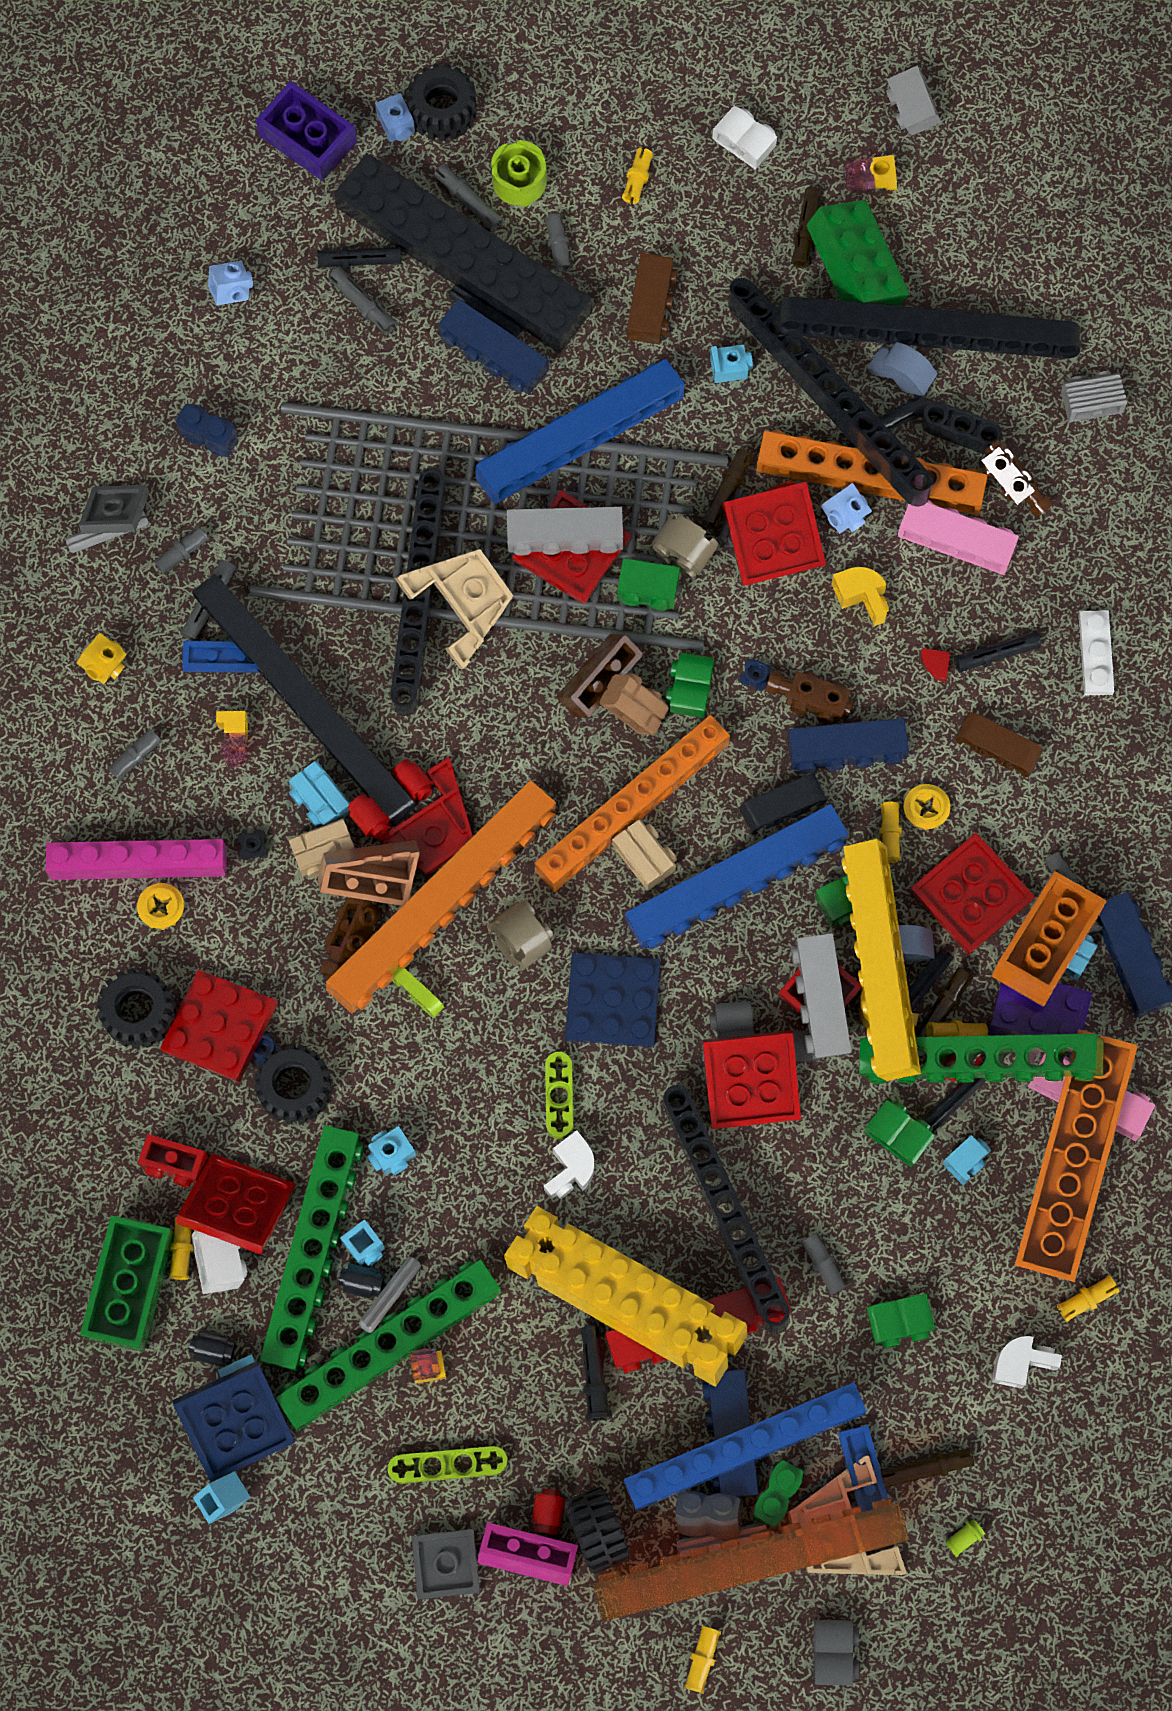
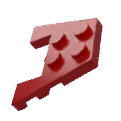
[355,758,473,876]

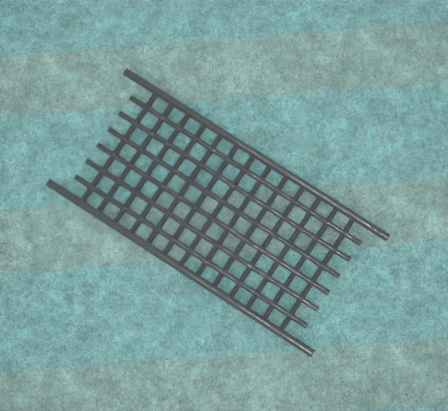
[250,402,728,652]

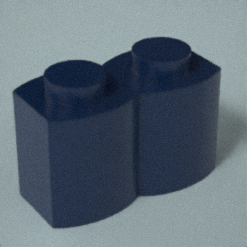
[175,404,238,457]

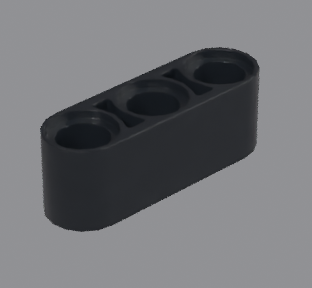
[921,401,1002,455]
[739,774,828,835]

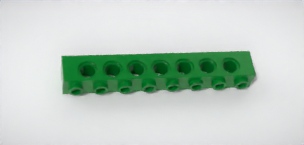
[859,1034,1104,1084]
[260,1125,365,1373]
[276,1259,502,1431]

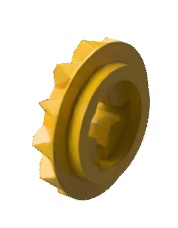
[903,784,950,831]
[137,883,185,930]

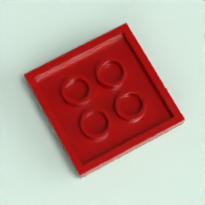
[722,481,826,586]
[513,490,632,605]
[910,833,1035,955]
[160,970,278,1083]
[702,1030,801,1129]
[176,1153,296,1254]

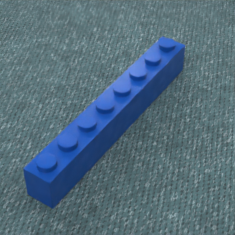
[476,359,684,505]
[625,804,848,949]
[623,1382,867,1511]

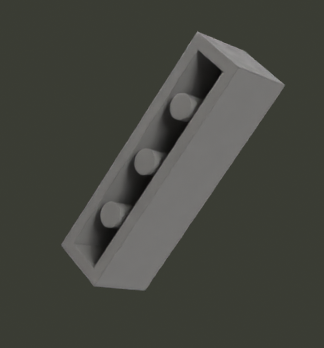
[507,507,623,555]
[791,933,851,1059]

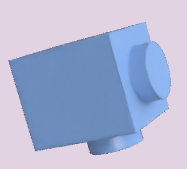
[375,93,415,142]

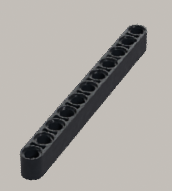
[728,278,933,507]
[779,297,1080,359]
[192,574,416,825]

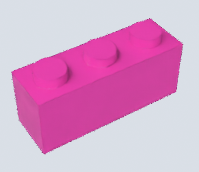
[477,1522,578,1586]

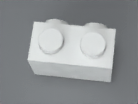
[191,1230,247,1294]

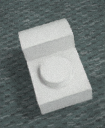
[544,1131,594,1200]
[992,1336,1062,1389]

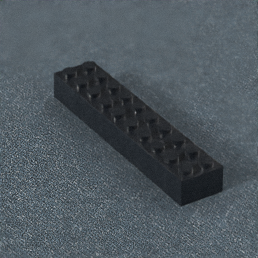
[334,153,592,353]

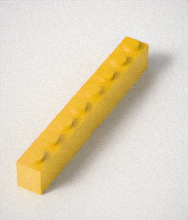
[842,839,921,1081]

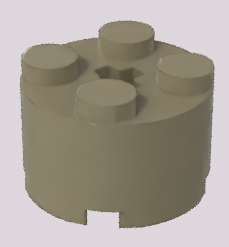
[652,514,719,579]
[487,900,554,971]

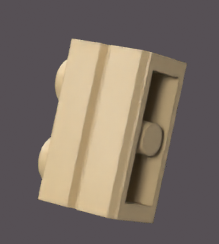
[288,819,354,878]
[612,819,677,891]

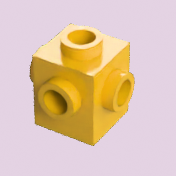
[77,633,127,685]

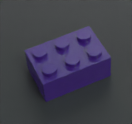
[256,81,357,181]
[988,982,1093,1055]

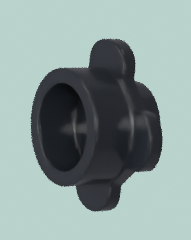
[237,830,268,860]

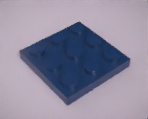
[565,953,660,1048]
[172,1361,295,1483]

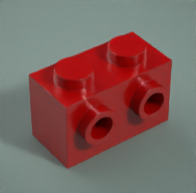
[138,1134,209,1188]

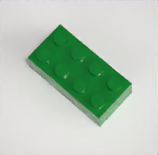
[806,200,910,306]
[80,1216,174,1353]

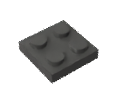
[79,485,149,534]
[411,1529,480,1600]

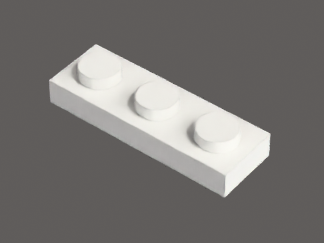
[1079,610,1114,695]

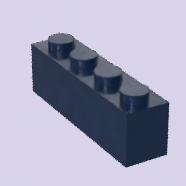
[438,299,549,395]
[787,718,909,774]
[1097,892,1172,1018]
[702,1369,758,1498]

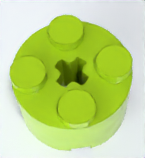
[491,140,547,207]

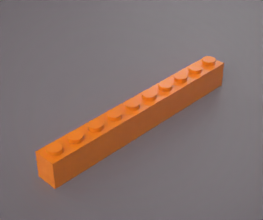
[326,780,556,1014]

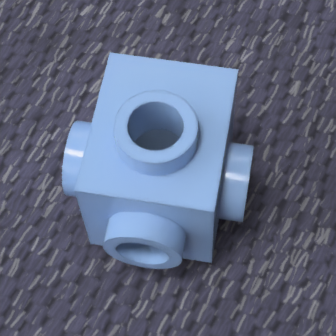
[208,261,253,305]
[821,483,872,534]

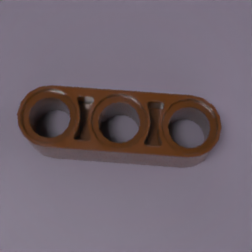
[955,712,1043,777]

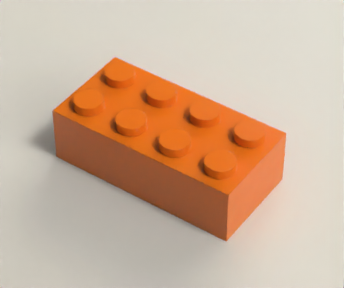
[992,871,1107,1007]

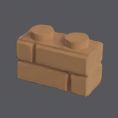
[599,673,669,735]

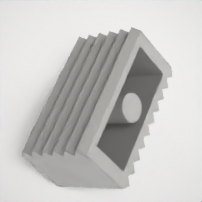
[1061,371,1127,422]

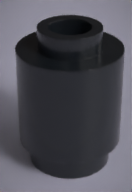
[339,1263,385,1299]
[189,1330,236,1366]

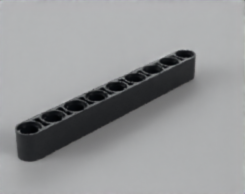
[391,467,446,716]
[663,1085,790,1334]

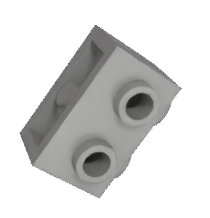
[886,66,941,135]

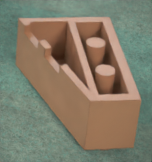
[318,840,420,906]

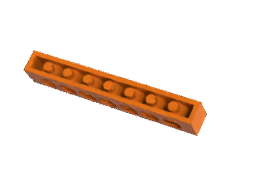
[756,430,988,515]
[534,715,730,893]

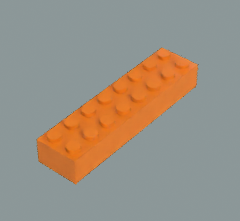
[1015,1029,1138,1282]

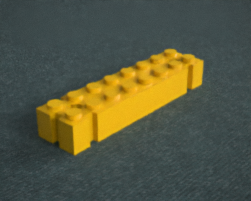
[504,1206,747,1387]

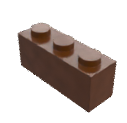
[627,253,678,345]
[556,634,643,718]

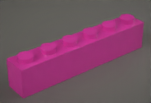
[46,839,227,880]

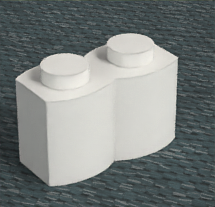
[712,106,777,169]

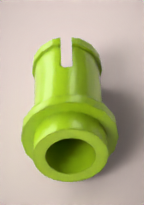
[944,1519,985,1557]

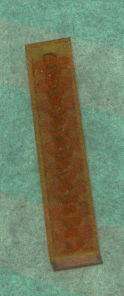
[593,1498,910,1622]

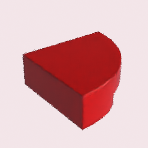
[921,648,950,682]

